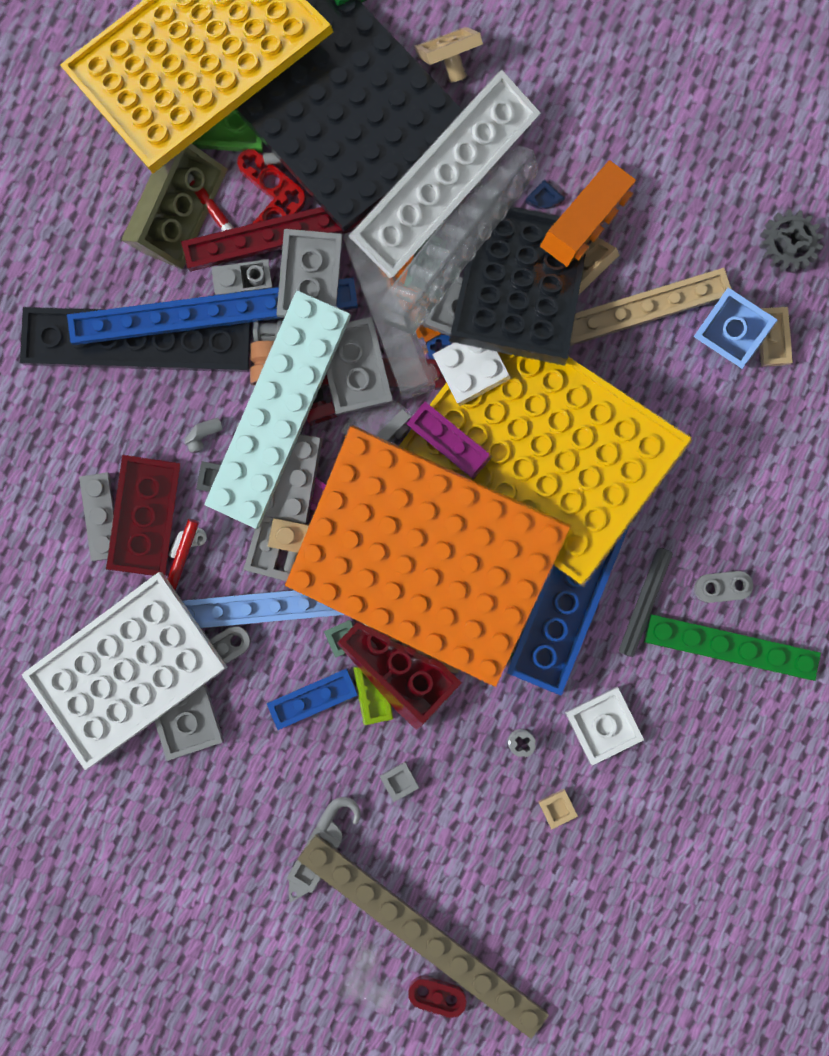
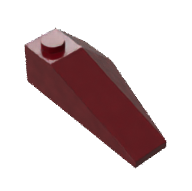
[337,622,462,730]

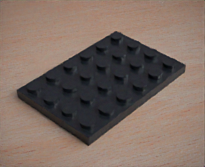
[449,200,588,366]

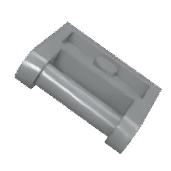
[244,516,298,581]

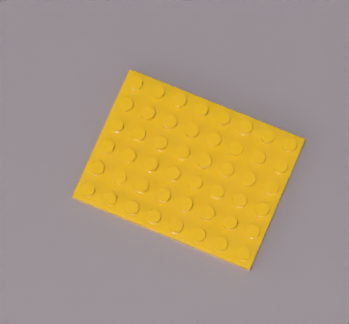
[60,0,333,174]
[399,352,692,586]

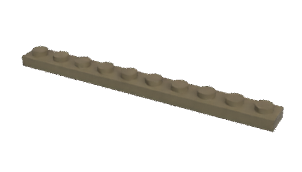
[297,834,549,1039]

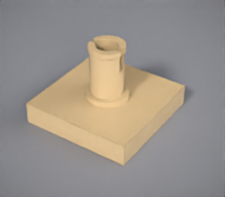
[415,27,483,82]

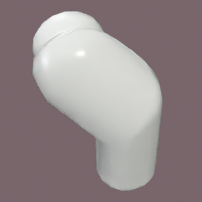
[168,528,207,558]

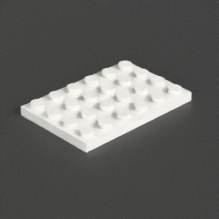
[21,572,228,770]

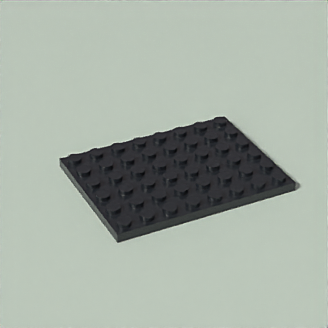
[235,0,463,232]

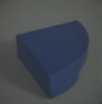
[525,179,565,209]

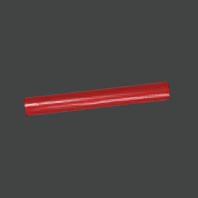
[167,519,199,591]

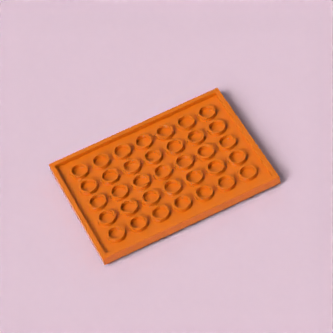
[285,425,571,687]

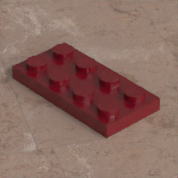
[106,455,181,576]

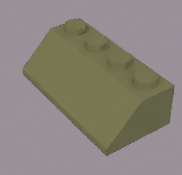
[121,144,228,269]

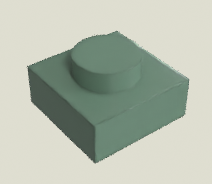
[324,620,353,658]

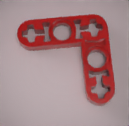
[237,149,306,224]

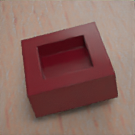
[307,400,337,426]

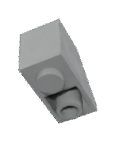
[211,259,272,295]

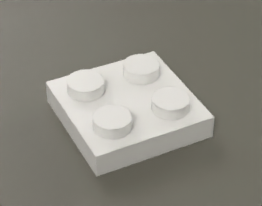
[433,343,511,406]
[565,687,644,766]

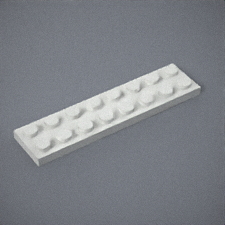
[349,70,540,278]

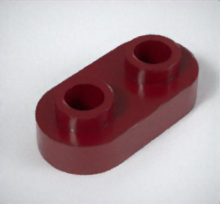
[408,976,466,1018]

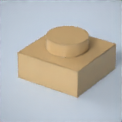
[538,789,578,829]

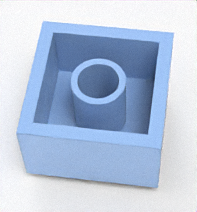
[694,288,778,369]

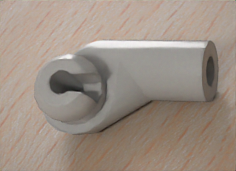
[185,417,222,453]

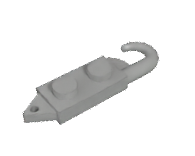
[286,797,361,902]

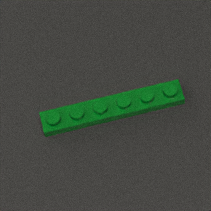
[644,614,821,681]

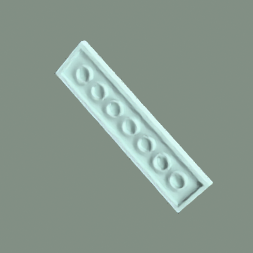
[204,290,351,529]

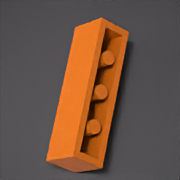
[540,160,636,267]

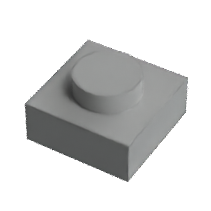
[380,761,419,802]

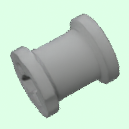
[253,320,283,342]
[508,729,536,757]

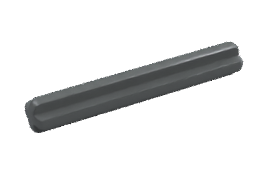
[619,548,673,657]

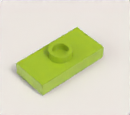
[353,667,393,725]

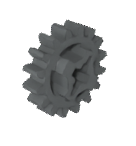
[759,209,824,273]

